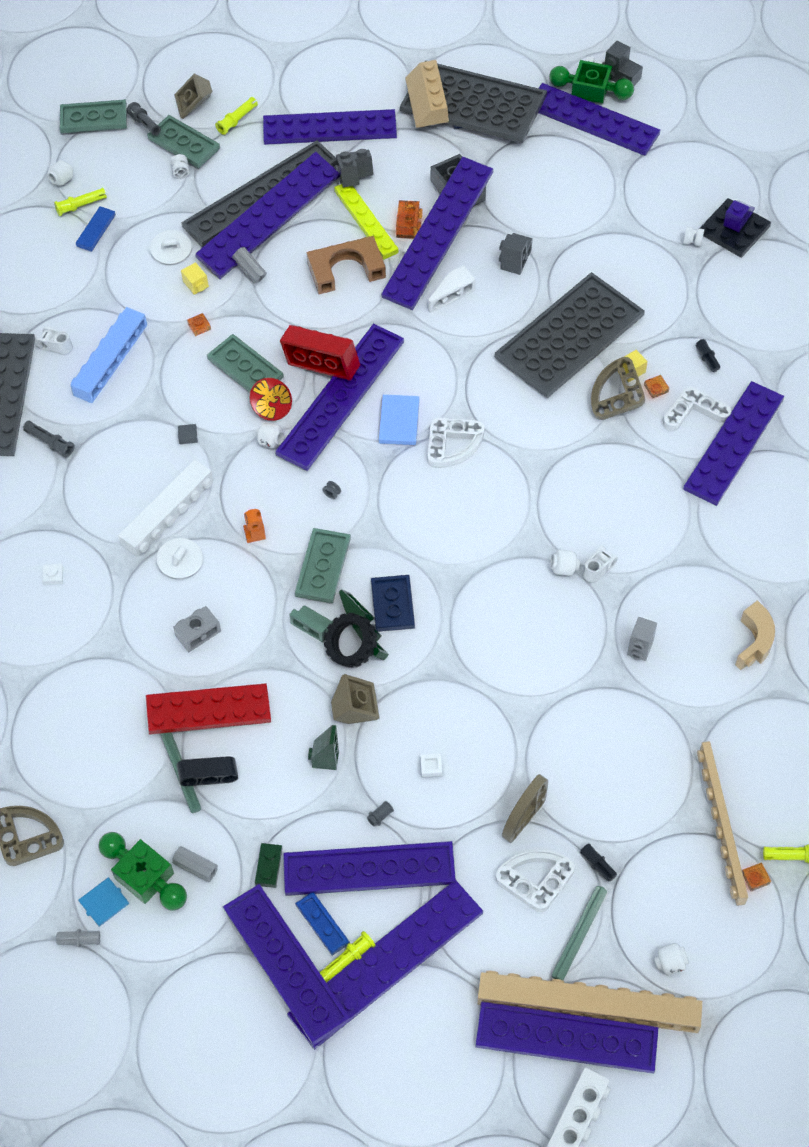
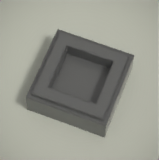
[178,424,198,444]

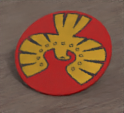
[250,378,292,421]

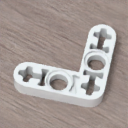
[663,387,731,431]

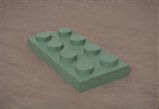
[60,99,127,133]
[147,115,220,169]
[207,334,284,392]
[295,528,351,604]

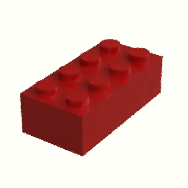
[280,325,360,380]

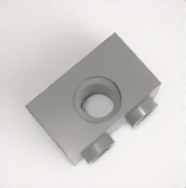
[173,606,221,653]
[627,616,657,661]

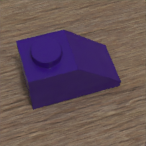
[723,200,755,232]

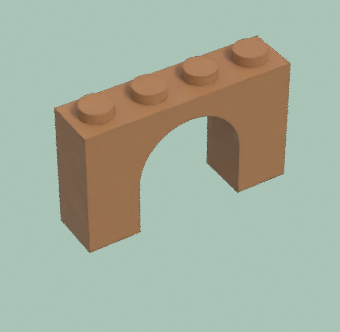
[306,236,386,294]

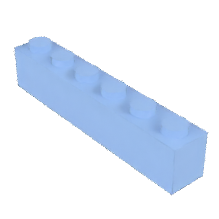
[71,307,147,403]

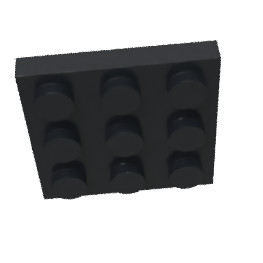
[700,198,771,258]

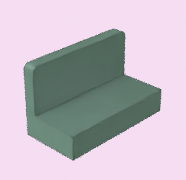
[289,605,333,643]

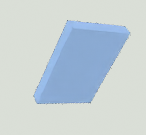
[379,395,419,445]

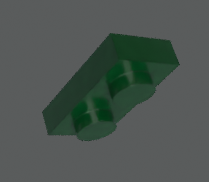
[255,843,283,888]

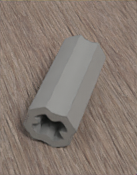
[232,247,267,283]
[172,846,218,882]

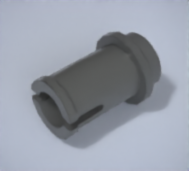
[367,801,394,827]

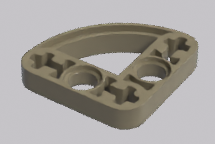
[591,357,645,420]
[502,774,548,843]
[0,806,64,866]

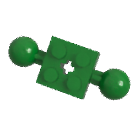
[549,60,634,104]
[98,832,187,911]

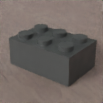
[430,154,486,206]

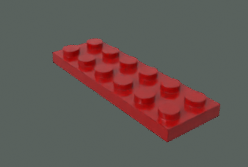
[146,683,271,735]

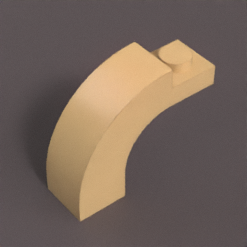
[735,600,775,670]

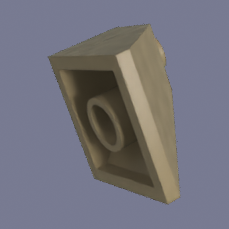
[174,73,213,119]
[331,674,380,724]

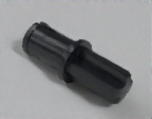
[695,339,720,372]
[580,843,617,882]

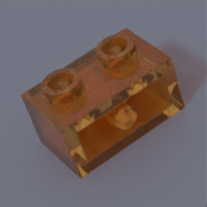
[396,200,423,239]

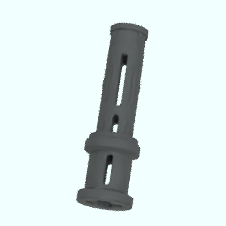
[127,102,161,136]
[23,420,75,457]

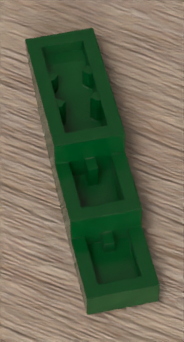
[339,589,389,660]

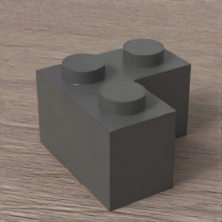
[605,41,643,86]
[336,149,374,187]
[499,233,533,275]

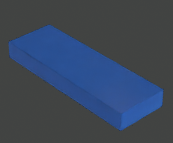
[76,206,116,252]
[295,893,350,956]

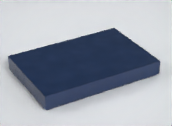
[371,575,415,632]

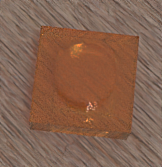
[187,313,211,336]
[644,375,669,399]
[742,862,771,891]

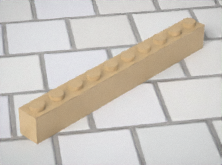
[477,971,702,1033]

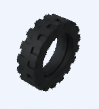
[324,613,377,668]

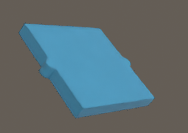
[78,877,129,927]

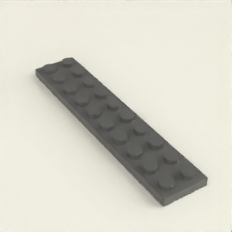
[181,140,337,247]

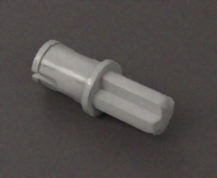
[56,929,100,947]

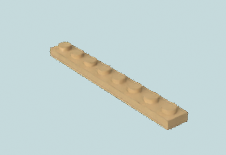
[697,741,748,906]

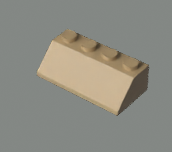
[405,60,449,128]

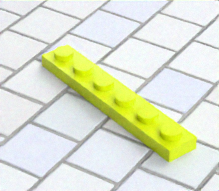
[334,184,399,260]

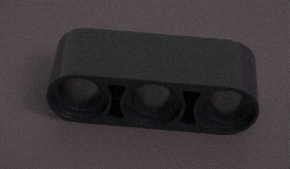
[177,756,238,786]

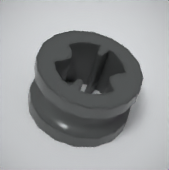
[322,481,342,499]

